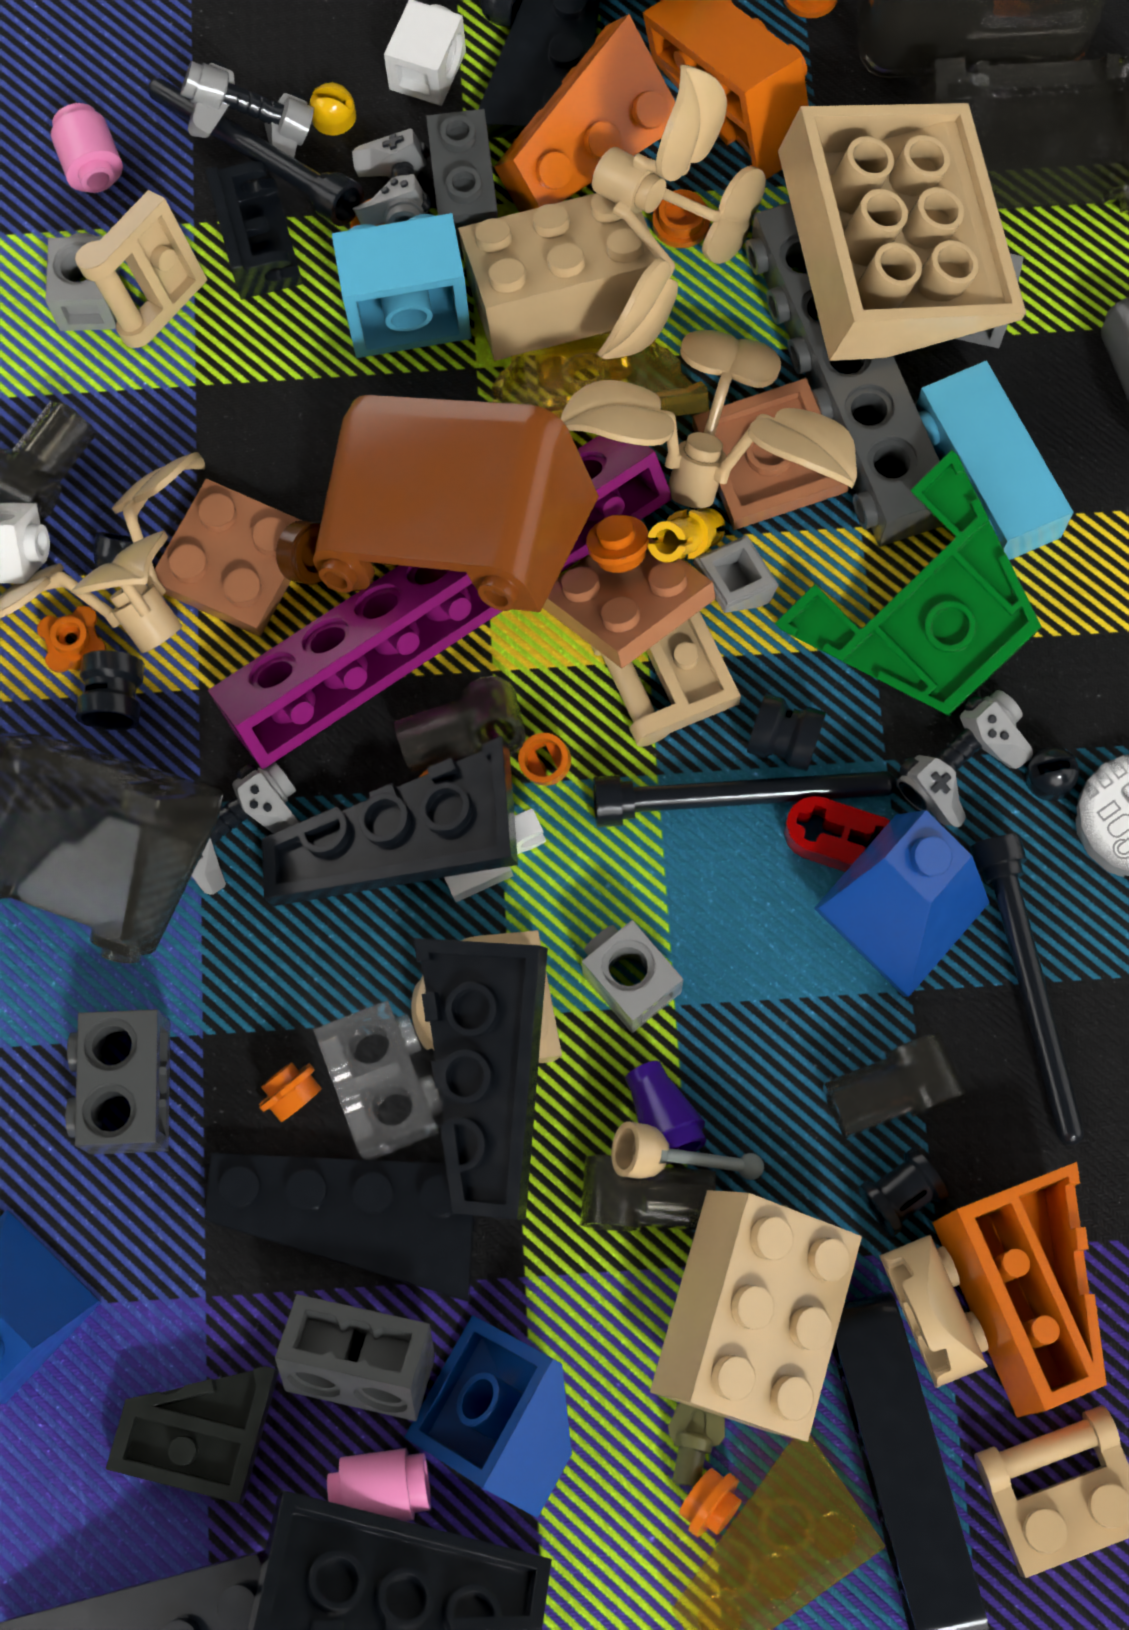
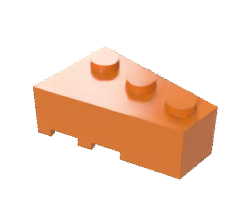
[642,0,809,179]
[494,14,675,212]
[932,1162,1107,1418]

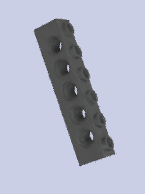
[746,202,943,547]

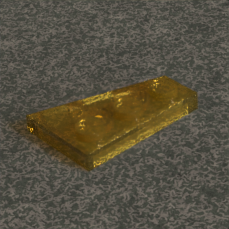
[671,1435,886,1630]

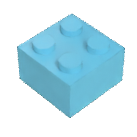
[331,213,472,358]

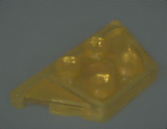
[492,331,709,419]

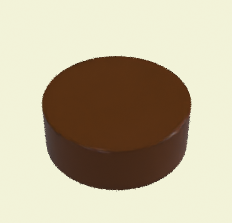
[276,521,322,585]

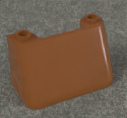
[313,395,599,612]

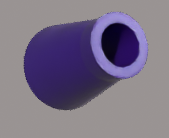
[625,1061,707,1165]

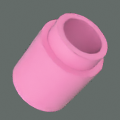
[51,103,123,193]
[327,1448,431,1521]

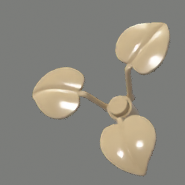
[592,65,766,359]
[561,330,857,508]
[0,452,205,653]

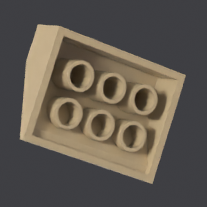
[778,103,1026,361]

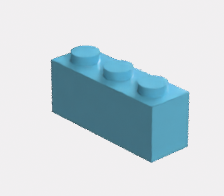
[916,360,1074,560]

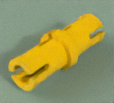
[648,507,725,563]

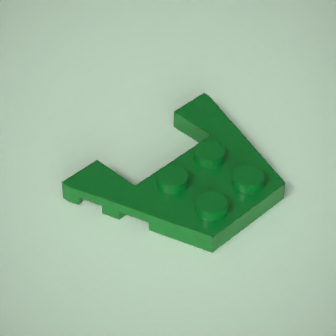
[775,450,1041,716]

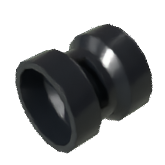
[75,650,145,730]
[747,693,826,771]

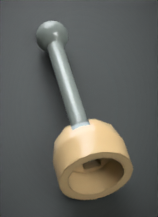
[611,1122,764,1180]

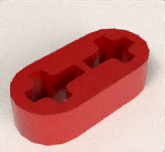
[784,796,890,872]

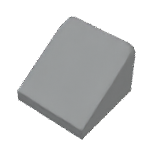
[693,535,779,613]

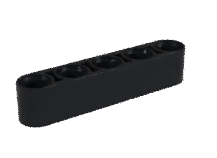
[832,1291,989,1630]

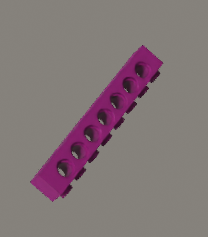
[207,436,672,770]

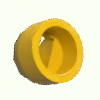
[309,82,356,136]

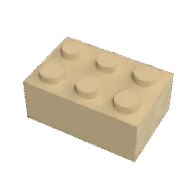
[458,193,656,361]
[650,1190,862,1442]

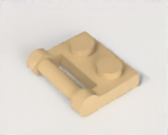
[75,190,208,348]
[591,611,741,747]
[974,1405,1129,1578]

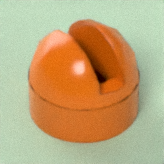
[518,733,571,786]

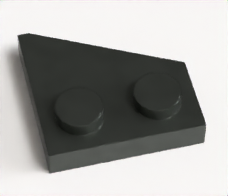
[106,1366,279,1504]

